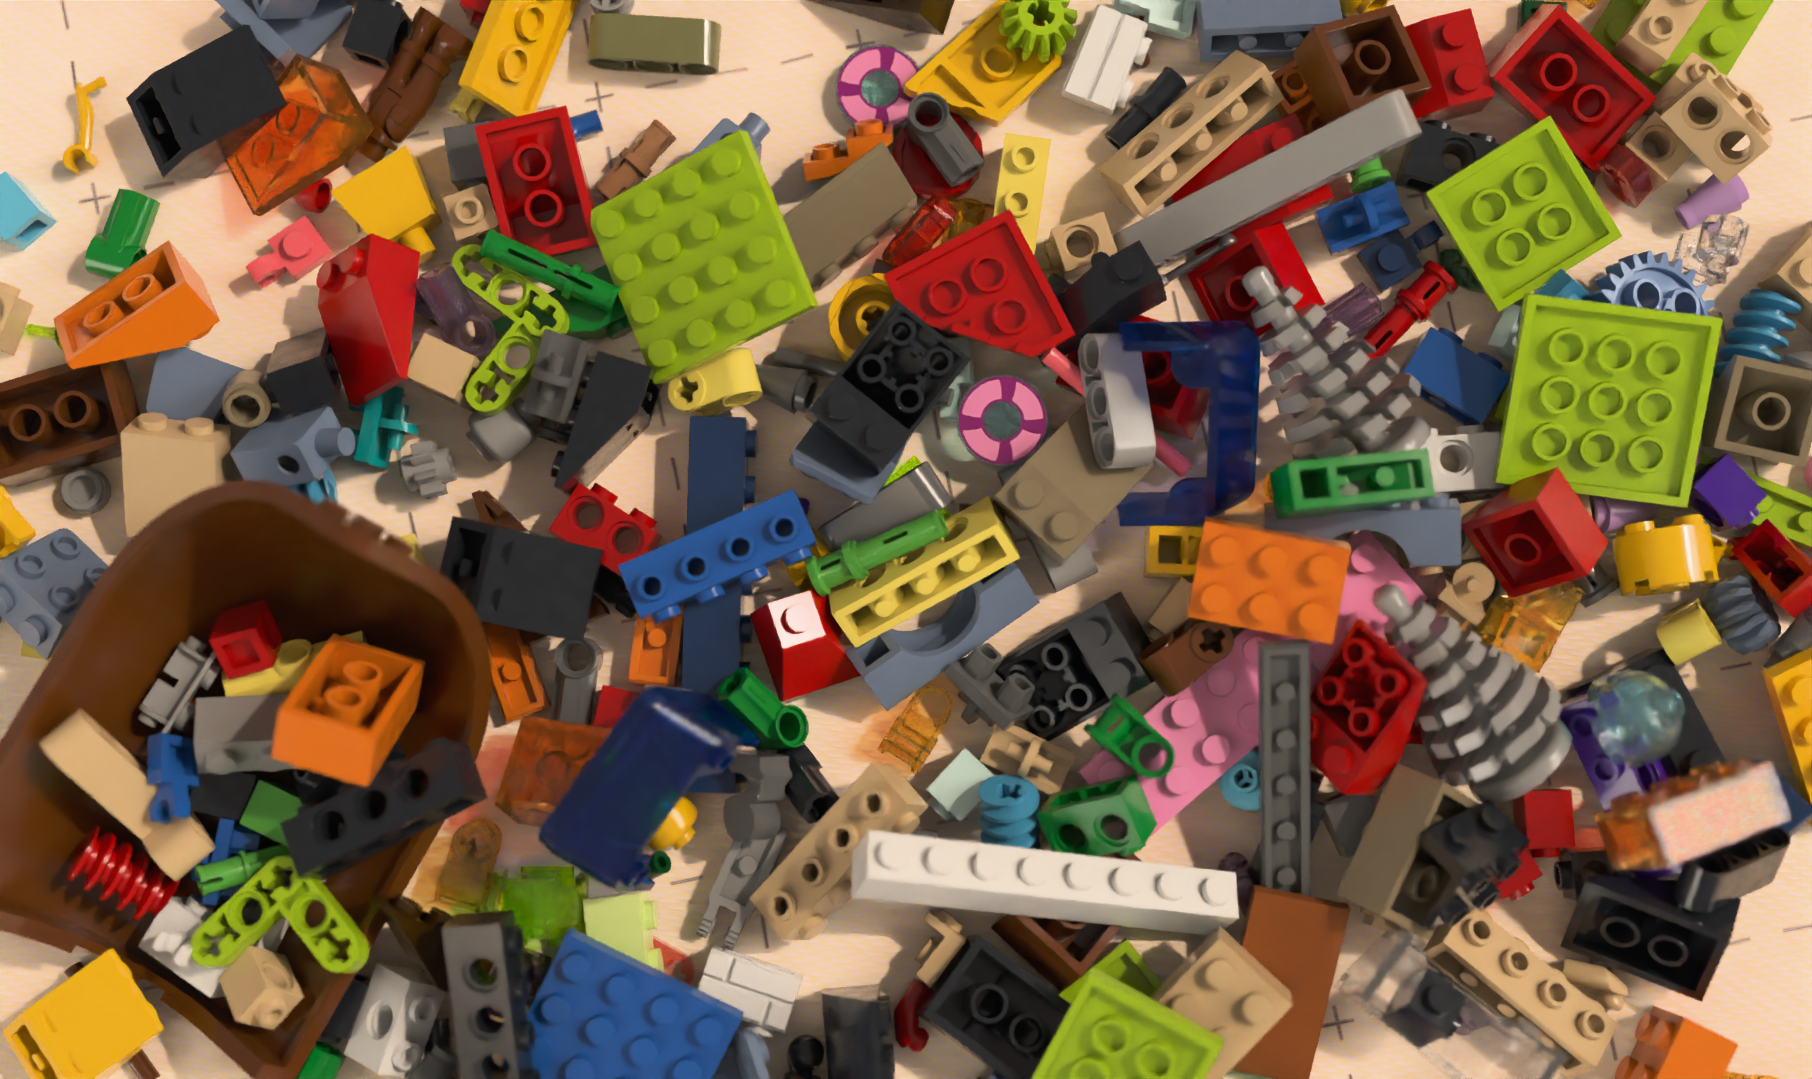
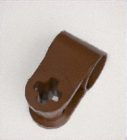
[1138,617,1234,697]

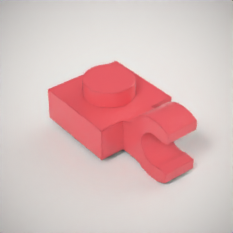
[245,215,335,288]

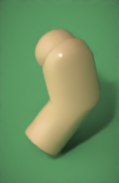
[1563,958,1628,1011]

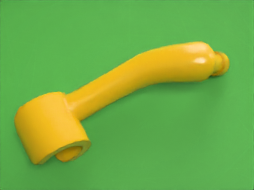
[63,76,108,175]

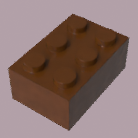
[0,359,140,487]

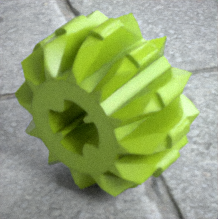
[999,0,1078,64]

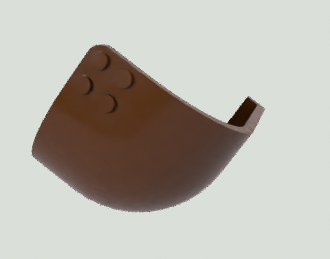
[0,480,492,1079]

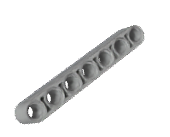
[1112,89,1422,269]

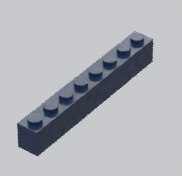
[679,416,758,793]

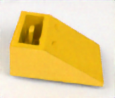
[2,948,165,1079]

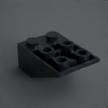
[126,24,287,178]
[805,299,971,475]
[551,351,663,497]
[439,516,604,642]
[995,591,1154,742]
[821,984,895,1079]

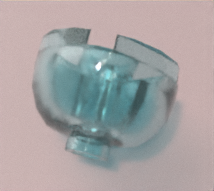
[1588,669,1684,769]

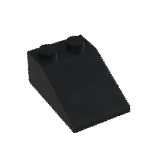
[1560,875,1742,1002]
[914,935,1071,1079]

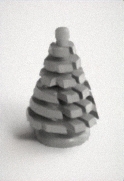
[1242,266,1431,461]
[1373,584,1572,804]

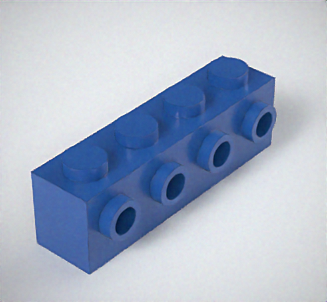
[618,489,818,625]

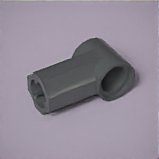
[907,92,985,188]
[549,638,603,730]

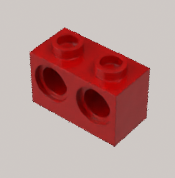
[548,482,663,577]

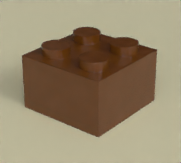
[1293,4,1432,125]

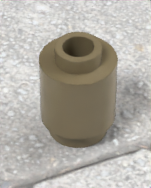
[222,370,272,428]

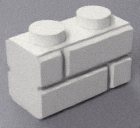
[1061,4,1152,116]
[698,945,804,1038]

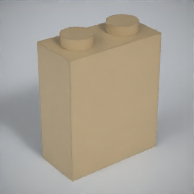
[120,412,232,537]

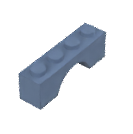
[1264,492,1461,566]
[845,562,1040,711]

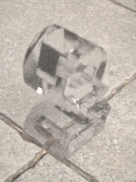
[1672,214,1750,287]

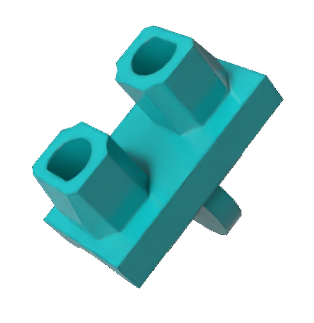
[346,386,419,469]

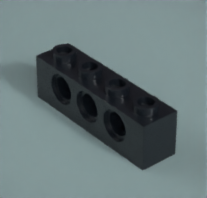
[1394,120,1598,193]
[281,738,488,881]
[442,910,541,1079]

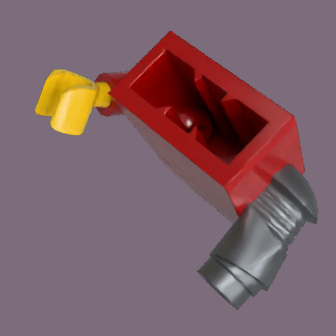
[1712,519,1812,660]

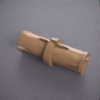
[594,119,676,201]

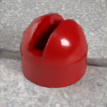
[292,175,333,214]

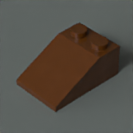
[990,827,1142,992]

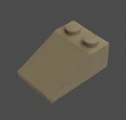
[993,402,1157,566]

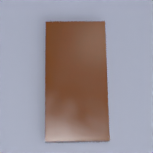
[1231,885,1350,1079]

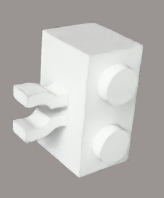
[138,894,258,998]

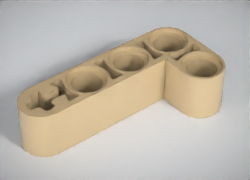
[39,709,216,881]

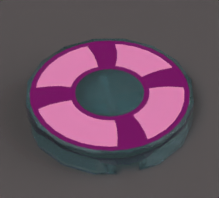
[835,44,920,135]
[956,373,1050,467]

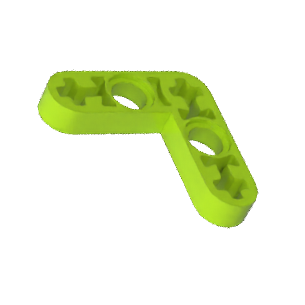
[451,244,570,416]
[190,856,369,974]

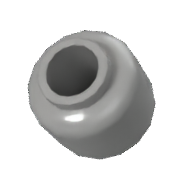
[466,394,537,463]

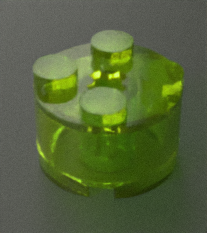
[493,865,589,947]

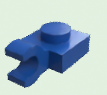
[148,733,199,824]

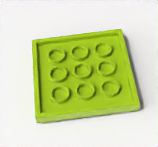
[591,130,819,384]
[1493,293,1723,508]

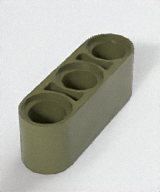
[587,13,722,75]

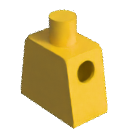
[330,145,443,265]

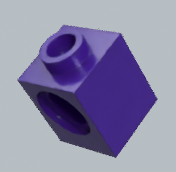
[1688,454,1768,532]

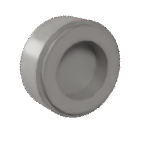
[60,467,112,514]

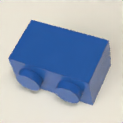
[1397,327,1511,426]

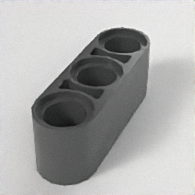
[817,461,953,553]

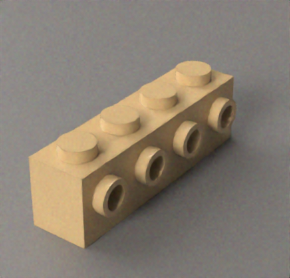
[749,763,929,941]
[1420,908,1619,1078]

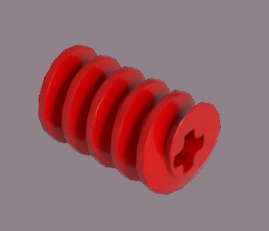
[66,825,180,921]

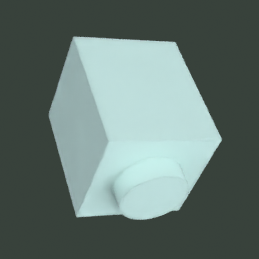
[926,748,994,822]

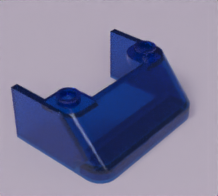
[1115,321,1261,526]
[538,685,761,892]

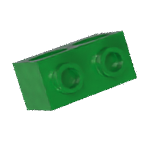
[1036,773,1157,857]

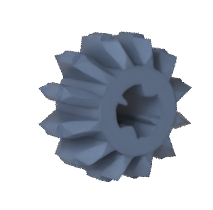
[1705,571,1781,655]

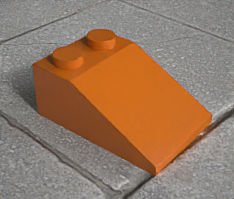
[53,240,220,369]

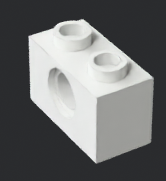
[1420,425,1505,494]
[344,963,445,1078]

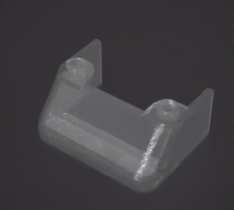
[1333,927,1568,1079]

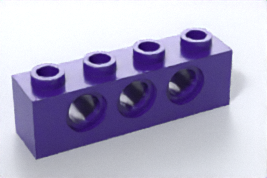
[1559,678,1700,879]

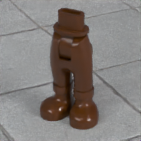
[351,6,474,163]

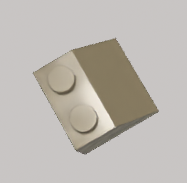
[1700,355,1812,468]

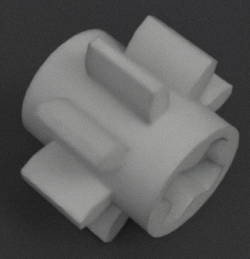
[401,439,457,499]

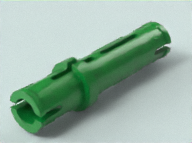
[479,228,621,315]

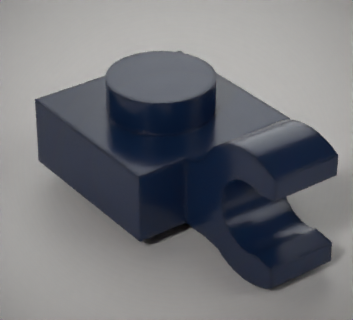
[1356,220,1444,294]

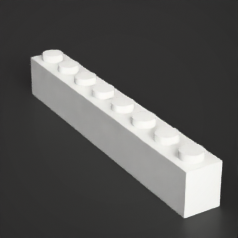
[851,830,1239,935]

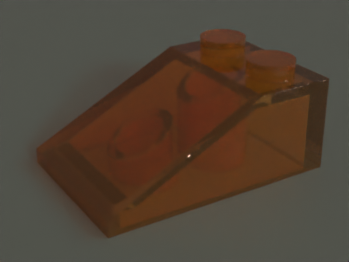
[225,53,374,217]

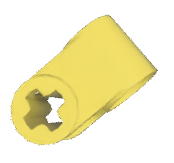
[668,348,763,417]
[1656,597,1723,666]

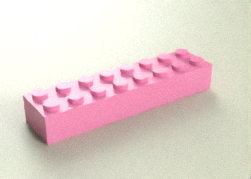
[1075,530,1428,838]

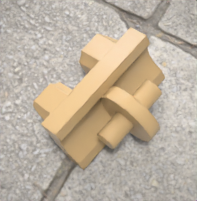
[1430,561,1495,628]
[979,725,1077,795]

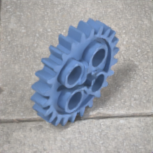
[1588,250,1721,361]

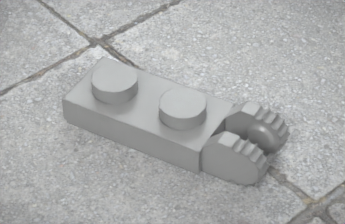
[696,827,790,951]

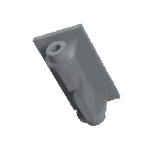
[138,636,222,734]

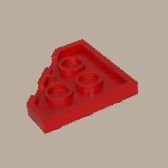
[883,209,1076,359]

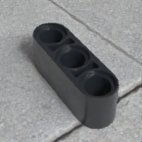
[1672,820,1791,913]

